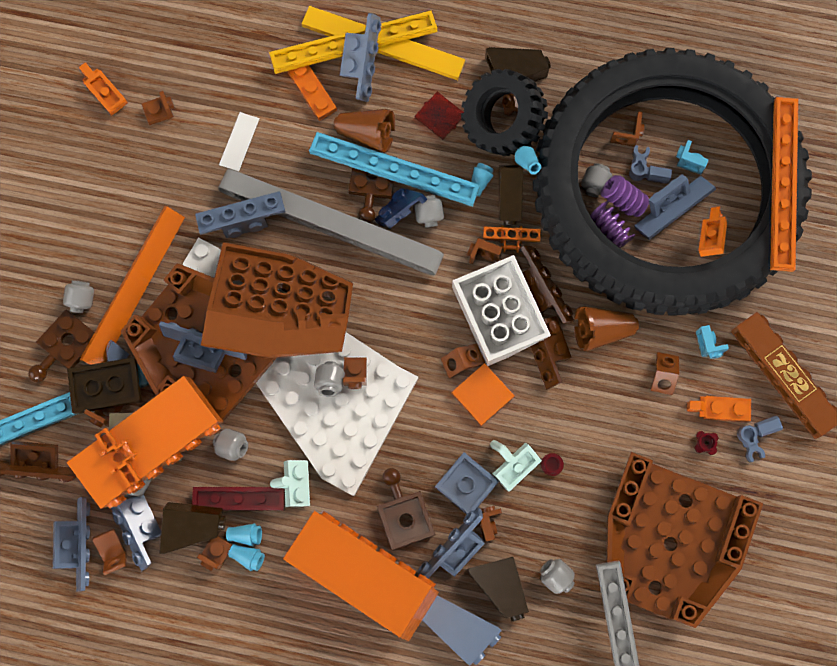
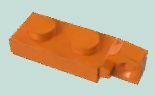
[79,63,128,116]
[699,206,727,257]
[687,396,751,422]

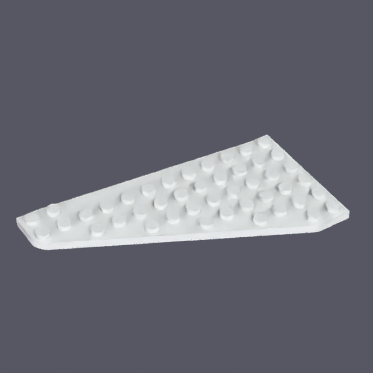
[183,237,418,496]

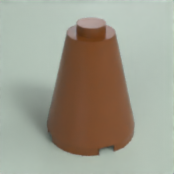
[333,109,395,152]
[574,306,639,351]

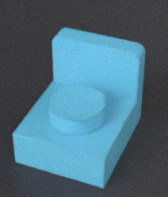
[676,140,709,175]
[696,325,729,359]

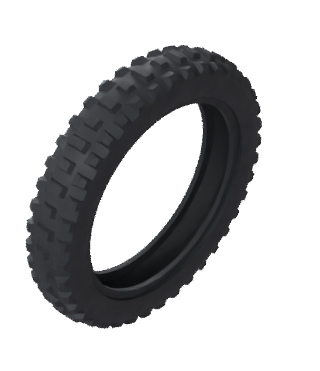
[533,48,812,316]

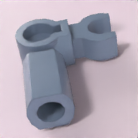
[629,145,672,184]
[737,416,783,462]

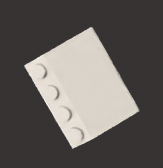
[452,255,551,366]

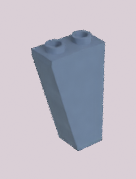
[422,596,502,666]

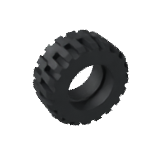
[461,69,548,156]

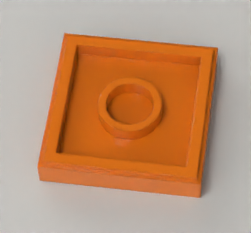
[451,363,515,426]

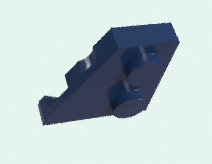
[374,188,427,229]

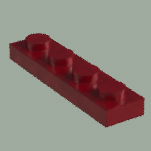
[192,487,285,511]

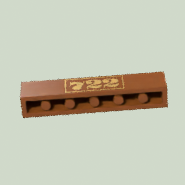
[731,312,837,439]

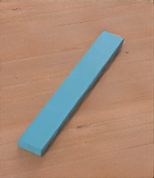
[309,132,480,207]
[0,364,149,446]

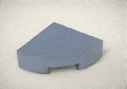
[106,340,129,362]

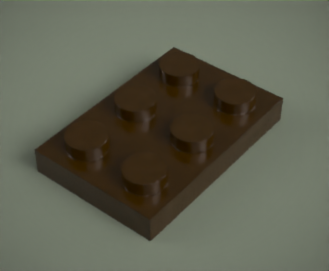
[67,357,142,414]

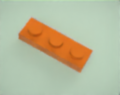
[287,65,337,121]

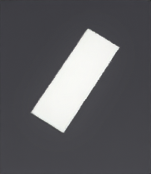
[219,112,260,171]

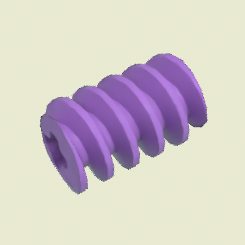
[601,175,649,217]
[590,201,635,248]

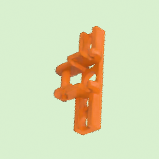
[483,225,541,253]
[95,428,141,487]

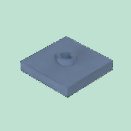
[435,452,499,515]

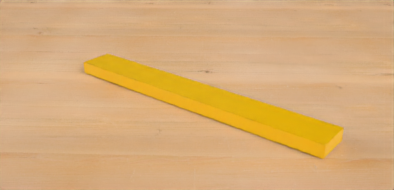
[302,6,465,81]
[269,11,437,74]

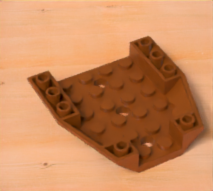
[201,242,353,358]
[121,263,277,421]
[607,452,763,628]

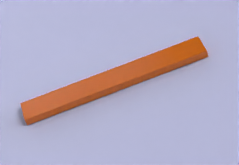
[770,97,798,272]
[80,206,185,365]

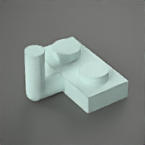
[490,440,542,491]
[270,460,310,507]

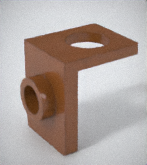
[610,111,645,147]
[441,343,485,378]
[651,352,679,395]
[84,406,123,428]
[92,529,127,575]

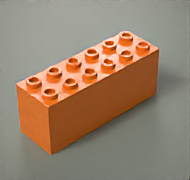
[66,376,223,509]
[283,511,439,641]

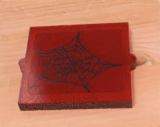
[415,91,464,140]

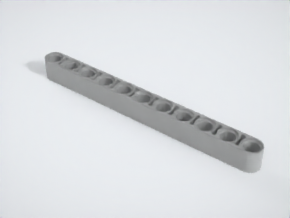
[218,169,444,276]

